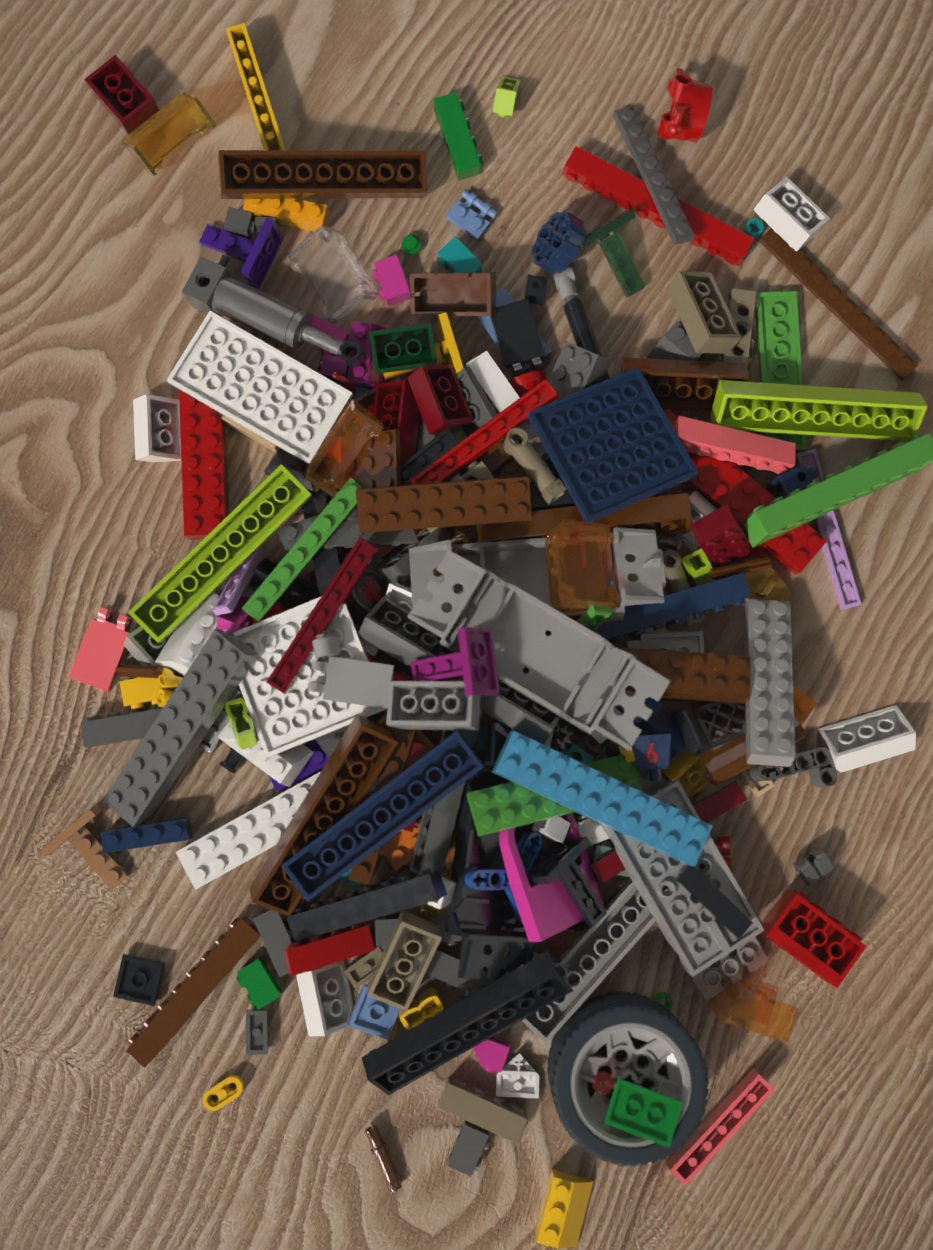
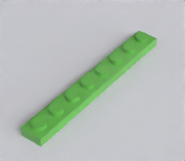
[242,478,363,622]

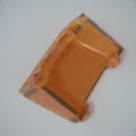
[545,519,620,613]

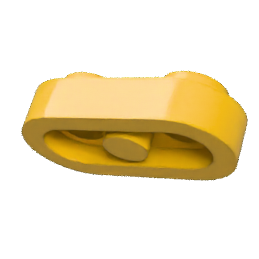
[203,1075,244,1111]

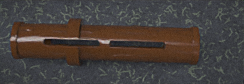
[364,1125,402,1192]

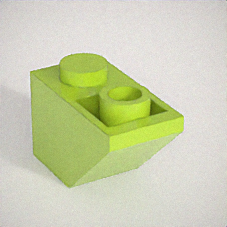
[681,549,716,587]

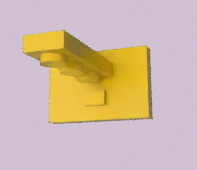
[383,312,463,380]

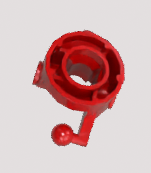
[657,68,713,143]

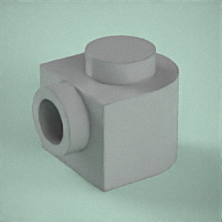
[312,634,341,658]

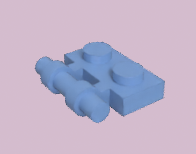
[446,189,498,241]

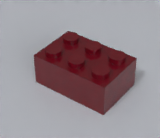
[84,54,159,135]
[407,364,474,435]
[689,504,754,567]

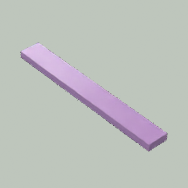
[795,449,862,611]

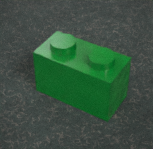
[236,955,283,1010]

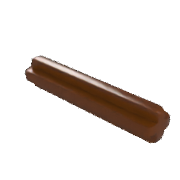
[709,557,771,579]
[115,664,162,678]

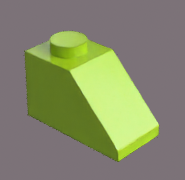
[493,76,521,117]

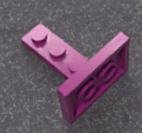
[411,627,500,696]

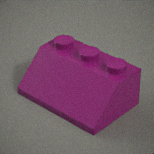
[348,322,391,389]

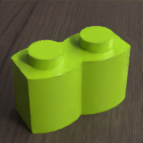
[225,697,258,750]

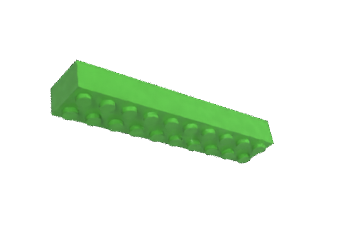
[741,433,933,547]

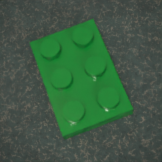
[604,1078,683,1148]

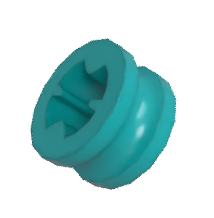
[744,218,764,239]

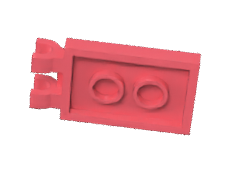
[69,607,132,692]

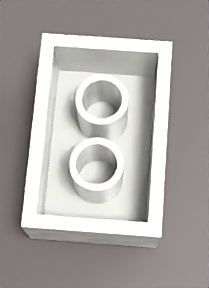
[754,177,830,252]

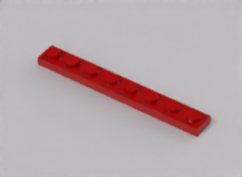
[410,379,559,484]

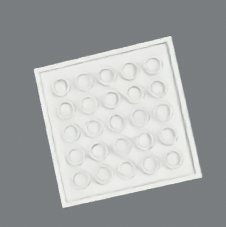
[232,597,387,758]

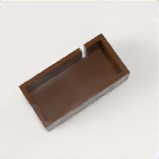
[410,272,496,316]

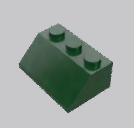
[369,323,437,374]

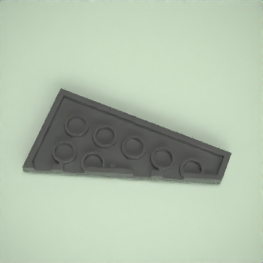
[278,505,419,550]

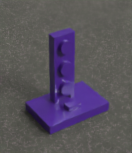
[199,217,284,290]

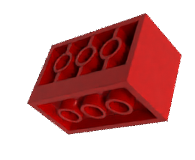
[761,889,867,989]

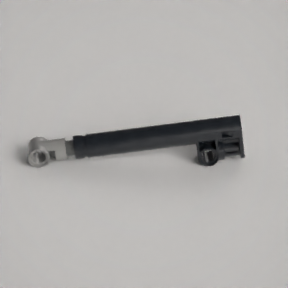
[551,266,610,382]

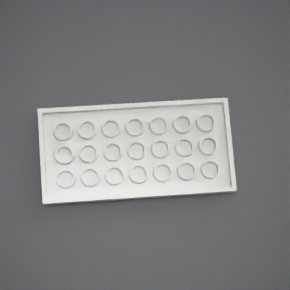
[166,311,353,465]

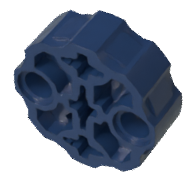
[532,210,586,275]

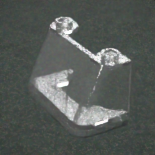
[287,225,380,324]

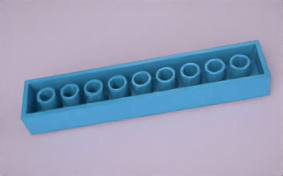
[492,731,712,866]

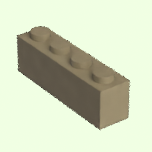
[438,1078,528,1144]

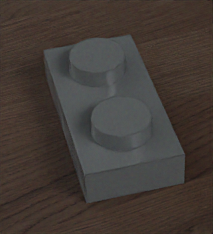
[246,1009,269,1055]

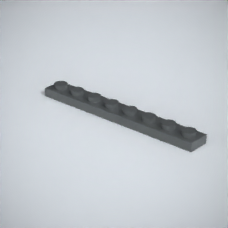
[613,107,695,245]

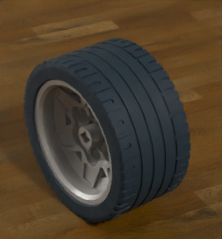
[547,992,709,1166]

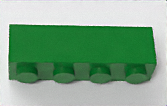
[433,92,483,181]

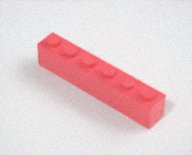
[672,416,796,474]
[666,1068,775,1186]

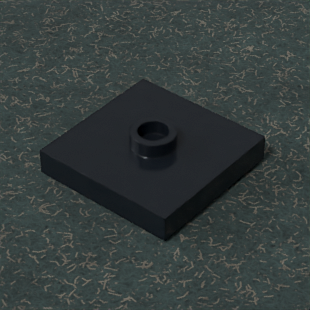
[113,954,166,1006]

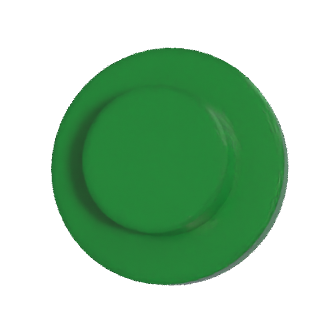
[401,234,421,255]

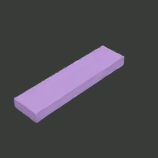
[212,547,265,615]

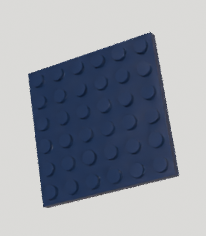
[527,367,699,525]

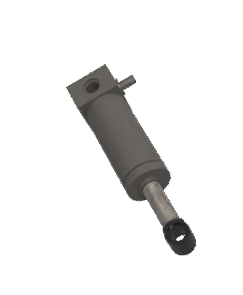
[182,255,364,368]

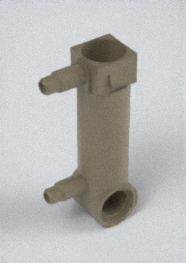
[503,428,566,505]
[663,550,705,631]

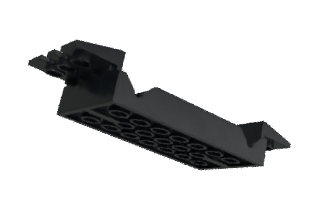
[444,722,557,979]

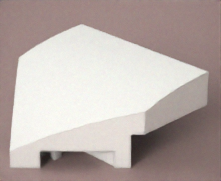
[496,1053,539,1098]

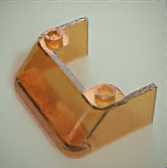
[305,399,383,497]
[708,977,798,1043]

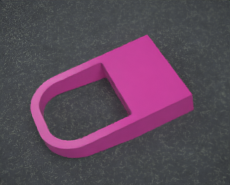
[499,813,605,942]

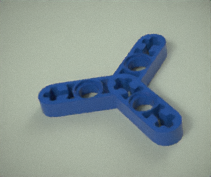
[465,831,543,925]

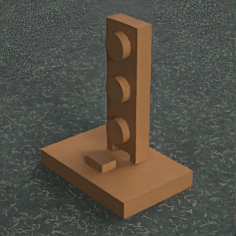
[39,804,129,890]

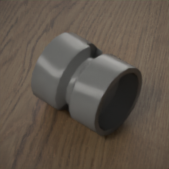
[793,847,834,886]

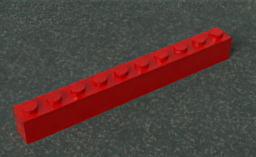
[563,146,754,266]

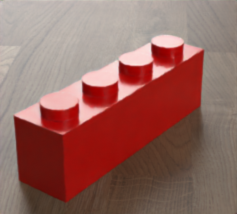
[283,923,375,976]

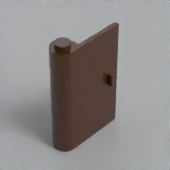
[699,703,806,786]

